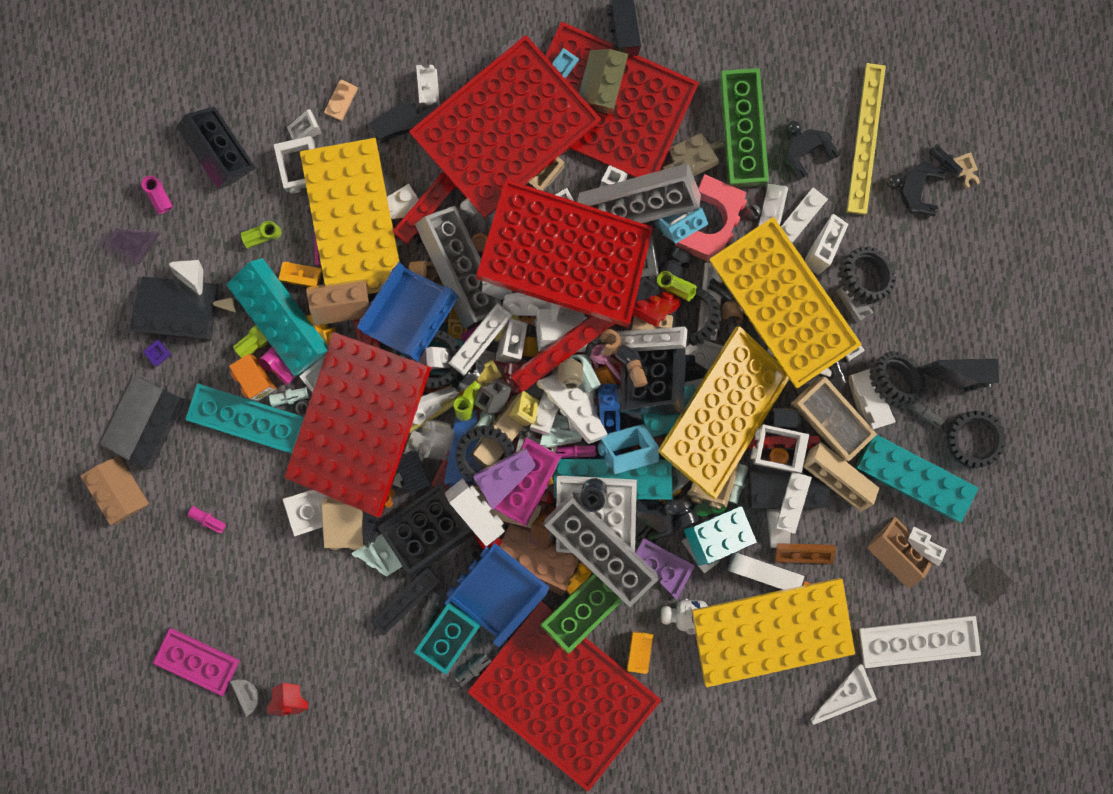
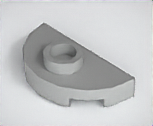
[230,679,259,717]

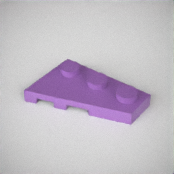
[473,448,535,509]
[636,538,695,600]

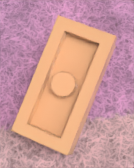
[324,80,358,121]

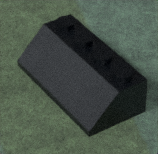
[176,106,256,189]

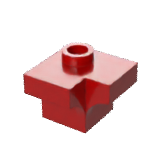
[267,683,308,716]

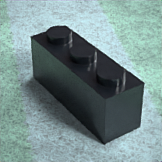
[606,0,641,56]

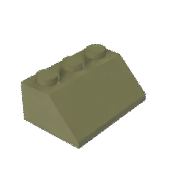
[579,49,628,115]

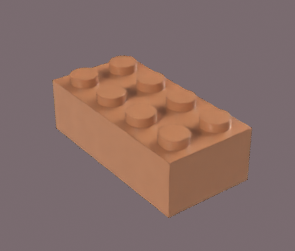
[499,524,579,596]

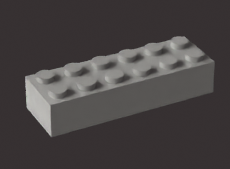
[577,163,701,223]
[415,206,503,329]
[544,492,658,607]

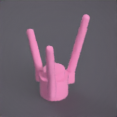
[590,344,621,382]

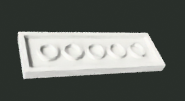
[859,616,981,668]

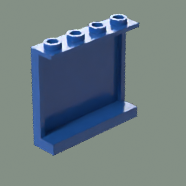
[357,262,459,362]
[444,543,549,647]

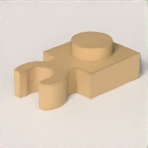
[953,152,980,189]

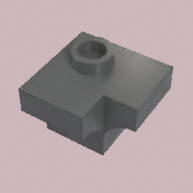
[474,378,512,413]

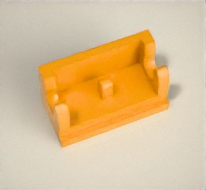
[279,262,322,287]
[627,631,654,674]

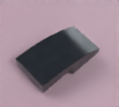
[363,512,378,548]

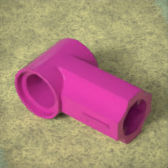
[141,176,173,215]
[259,347,296,385]

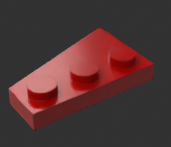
[632,292,681,327]

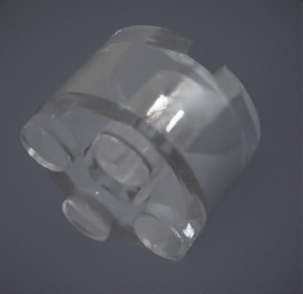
[418,419,454,461]

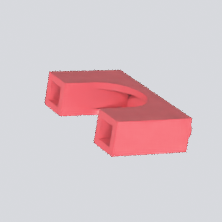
[674,175,747,263]

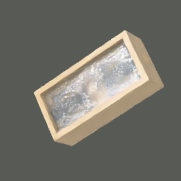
[791,377,877,461]

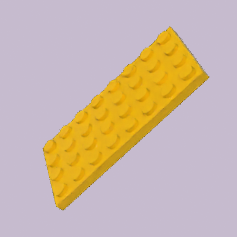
[300,138,399,295]
[709,217,862,389]
[657,327,789,499]
[691,578,855,687]

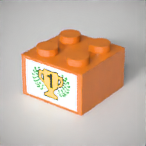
[229,354,277,401]

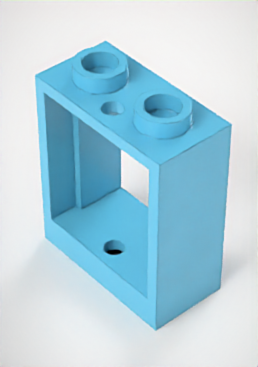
[653,207,708,244]
[598,424,659,474]

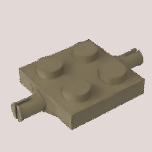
[663,133,724,177]

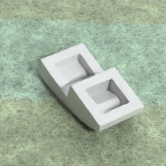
[908,527,947,566]

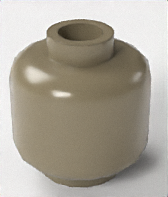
[558,358,584,389]

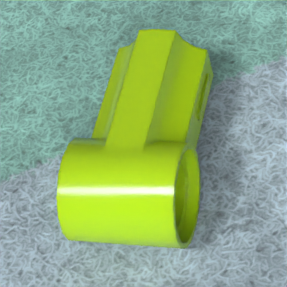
[241,221,282,249]
[657,271,697,301]
[233,325,269,358]
[453,381,481,421]

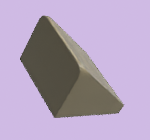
[213,298,239,314]

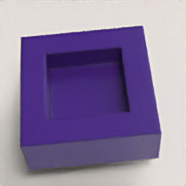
[143,340,172,367]

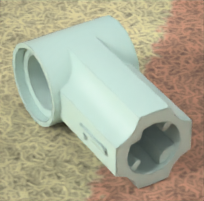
[570,354,601,393]

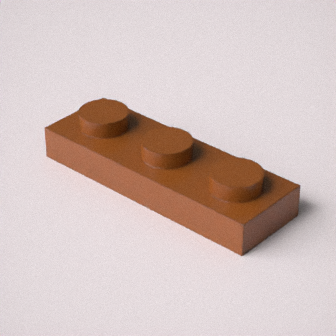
[775,543,836,564]

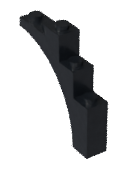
[369,99,439,143]

